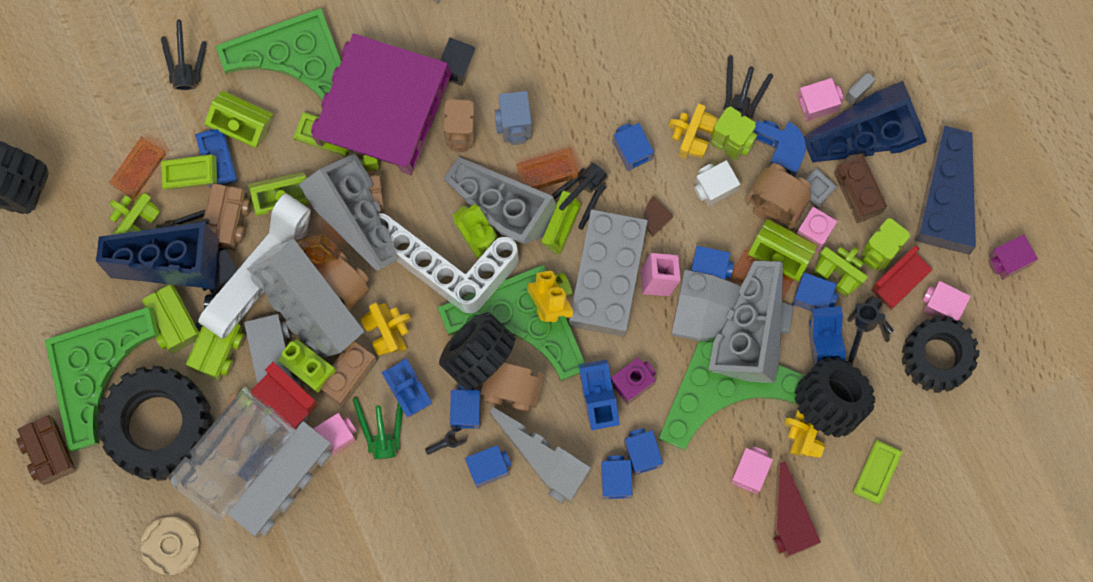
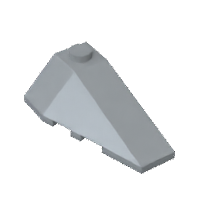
[299,153,398,271]
[444,156,556,244]
[709,261,783,383]
[671,270,794,341]
[490,407,591,504]

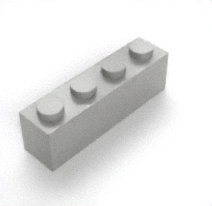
[244,314,309,438]
[227,421,333,539]

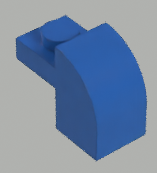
[754,120,806,177]
[809,306,846,365]
[578,359,620,431]

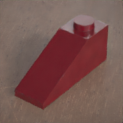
[772,461,821,558]

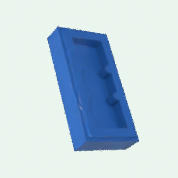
[195,129,238,188]

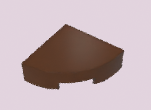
[645,196,673,237]

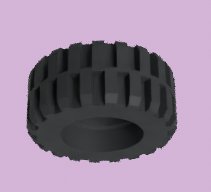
[0,141,49,214]
[96,366,214,481]

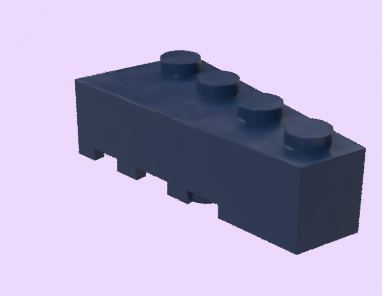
[914,126,976,255]
[96,222,219,289]

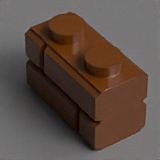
[834,155,887,224]
[16,415,77,485]

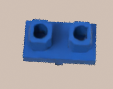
[381,358,433,418]

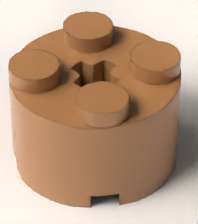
[745,163,811,229]
[314,248,369,311]
[480,363,545,413]

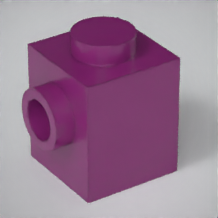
[989,234,1038,280]
[611,357,656,405]

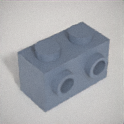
[495,91,532,145]

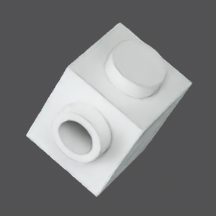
[693,160,741,207]

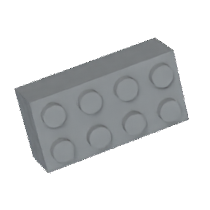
[569,209,648,337]
[247,239,365,358]

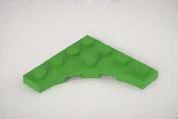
[215,8,341,101]
[437,265,585,382]
[45,307,159,452]
[658,338,805,451]

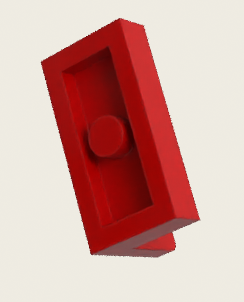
[871,245,933,310]
[252,361,318,430]

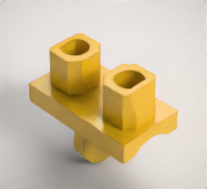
[668,103,718,159]
[527,271,573,322]
[360,302,412,356]
[783,410,825,458]

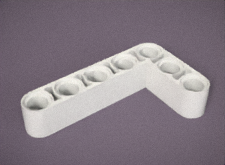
[198,193,311,339]
[378,213,519,314]

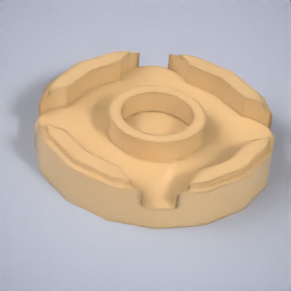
[140,517,200,576]

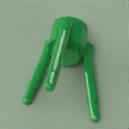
[352,397,403,460]

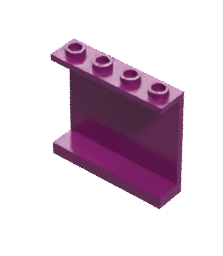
[311,33,452,176]

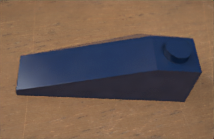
[804,81,927,163]

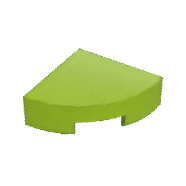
[359,155,380,171]
[555,272,572,300]

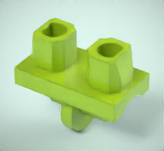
[108,193,160,235]
[452,203,498,260]
[813,247,868,297]
[277,338,336,393]

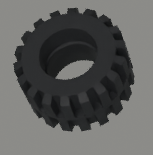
[439,312,516,389]
[902,316,979,393]
[794,357,875,438]

